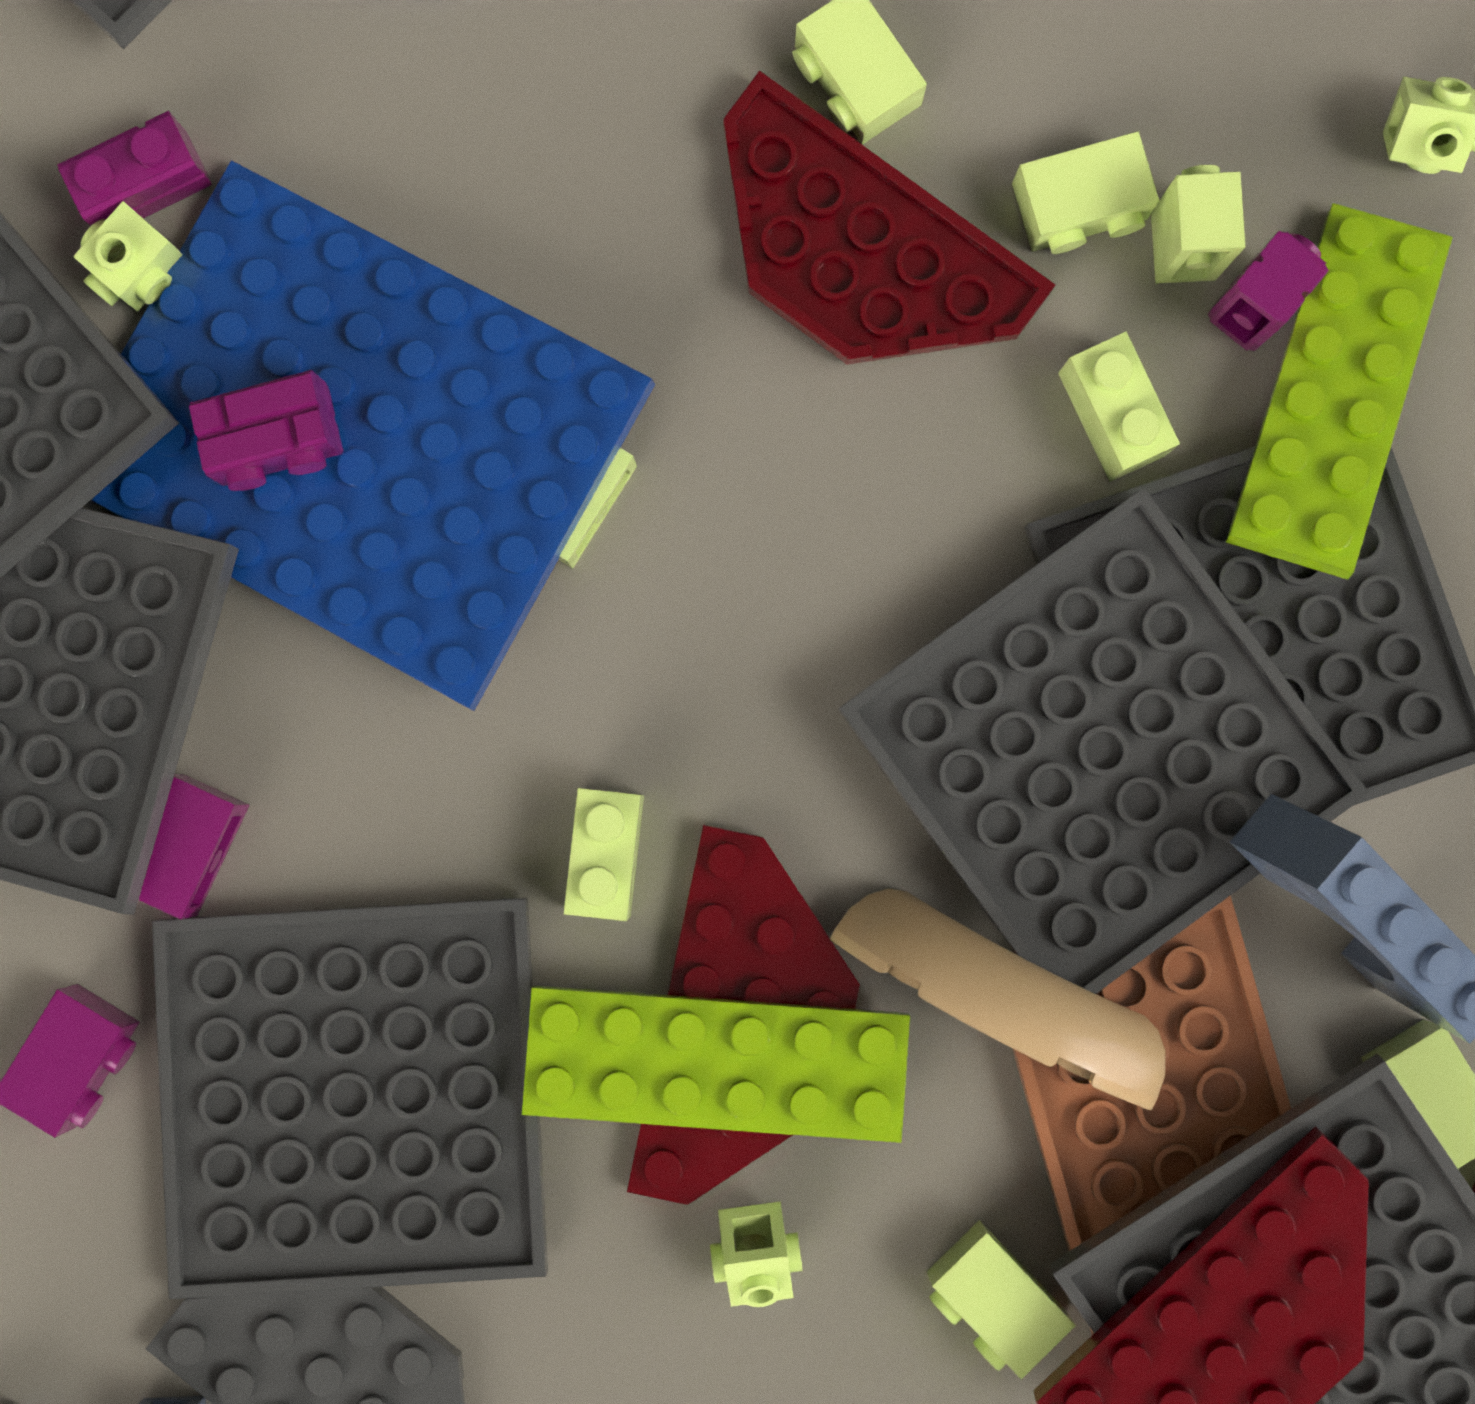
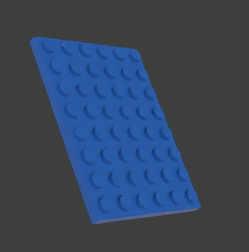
[91,160,655,711]

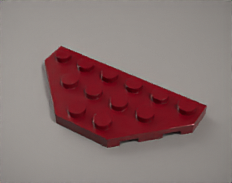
[723,70,1056,365]
[627,825,860,1205]
[1033,1126,1369,1404]

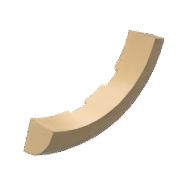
[830,888,1165,1111]

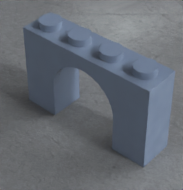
[1230,794,1475,1044]

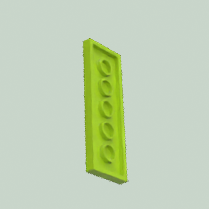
[1226,203,1453,580]
[522,985,910,1143]

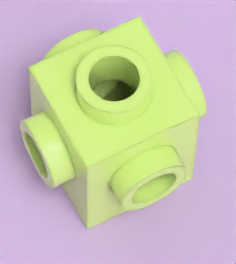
[1383,76,1475,174]
[73,201,183,312]
[710,1201,803,1307]

